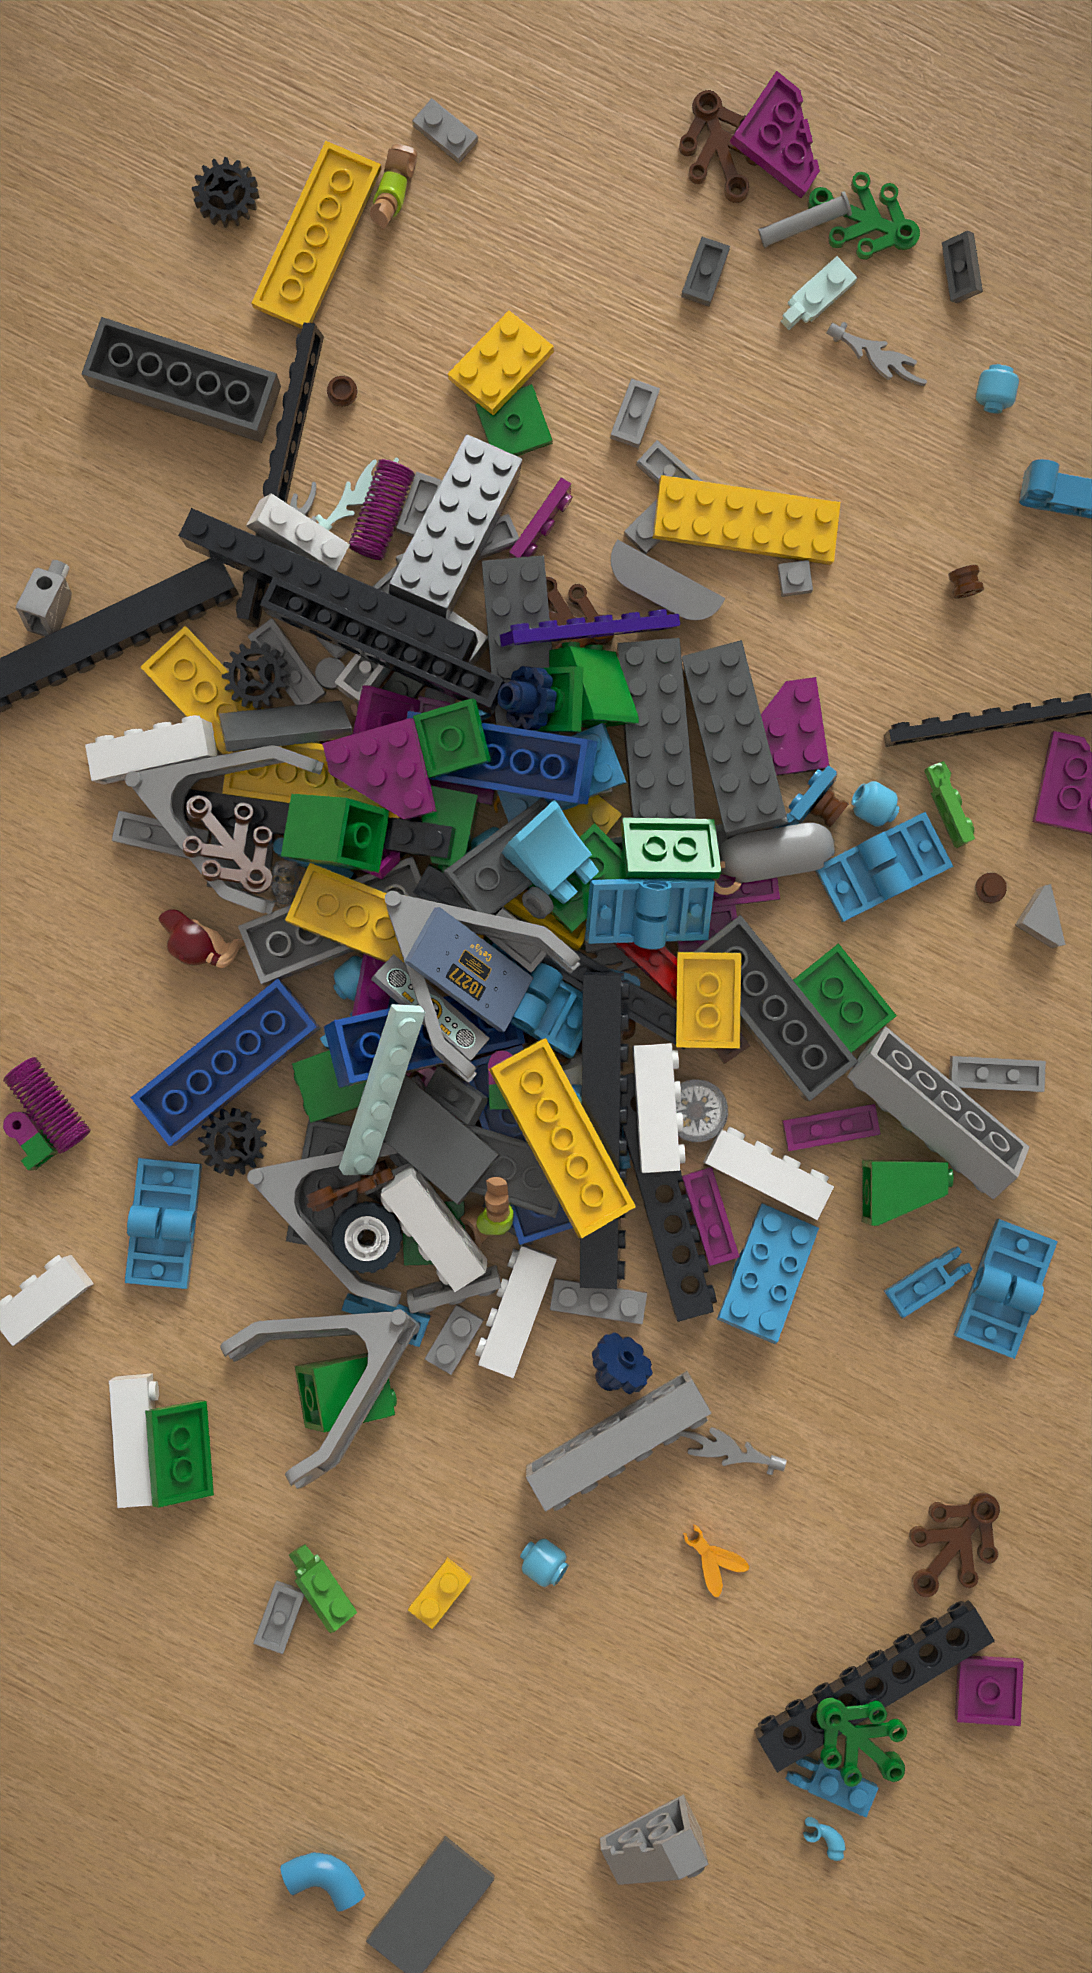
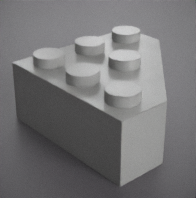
[600,1794,709,1885]

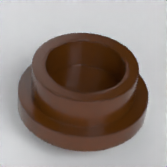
[327,376,358,407]
[975,873,1007,904]

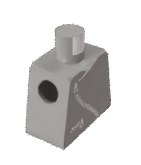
[15,560,72,637]

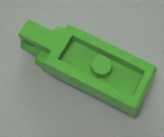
[924,761,975,849]
[289,1544,357,1633]

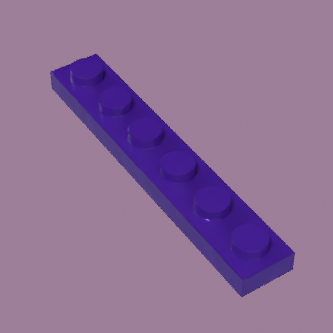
[499,609,680,647]

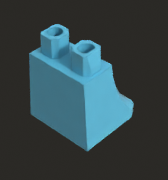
[501,800,599,904]

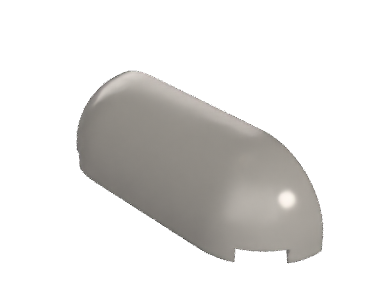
[611,539,725,620]
[718,823,835,883]

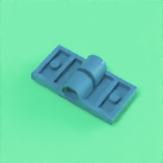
[497,723,627,822]
[815,812,953,922]
[585,878,715,949]
[490,941,583,1058]
[125,1158,202,1289]
[717,1204,819,1344]
[954,1218,1058,1359]

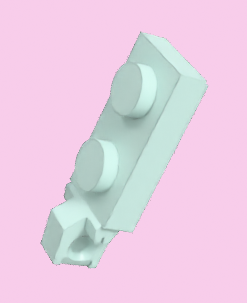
[781,256,857,330]

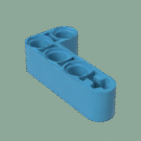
[1019,459,1092,519]

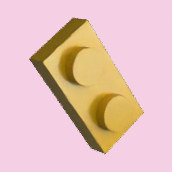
[408,1557,472,1629]

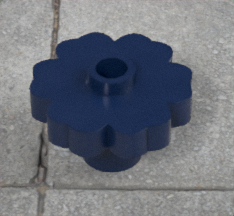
[498,666,556,731]
[592,1332,653,1394]

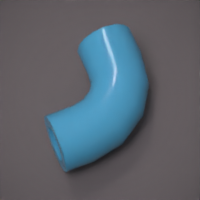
[280,1852,365,1912]

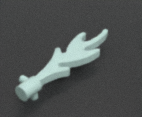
[315,458,399,531]

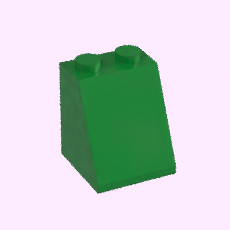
[549,642,639,728]
[421,786,480,872]
[281,794,389,873]
[292,1050,366,1123]
[862,1160,953,1226]
[295,1353,397,1433]

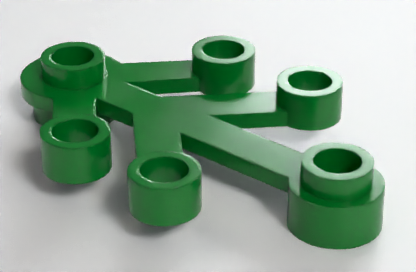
[808,172,920,260]
[816,1698,907,1787]

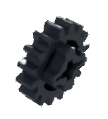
[192,157,260,228]
[222,641,291,709]
[198,1107,267,1177]

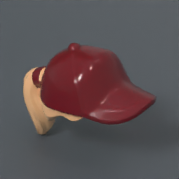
[159,909,245,968]

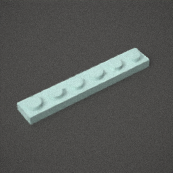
[339,1004,426,1175]

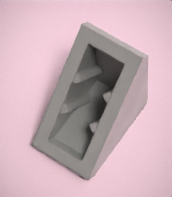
[1015,884,1066,948]

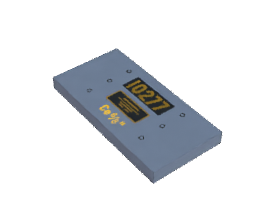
[404,907,533,1032]

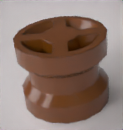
[948,565,984,599]
[810,789,849,828]

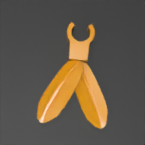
[683,1524,749,1597]

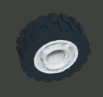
[332,1201,402,1274]

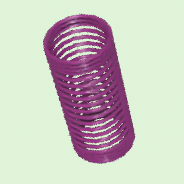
[349,459,415,561]
[3,1057,91,1154]

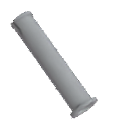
[758,191,852,248]

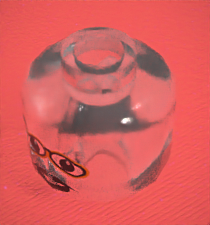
[265,861,305,908]

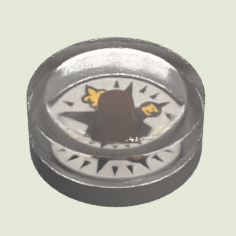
[676,1079,728,1142]

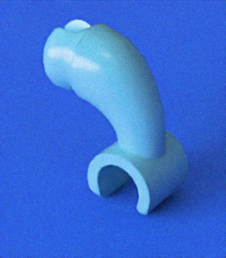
[803,1817,846,1861]

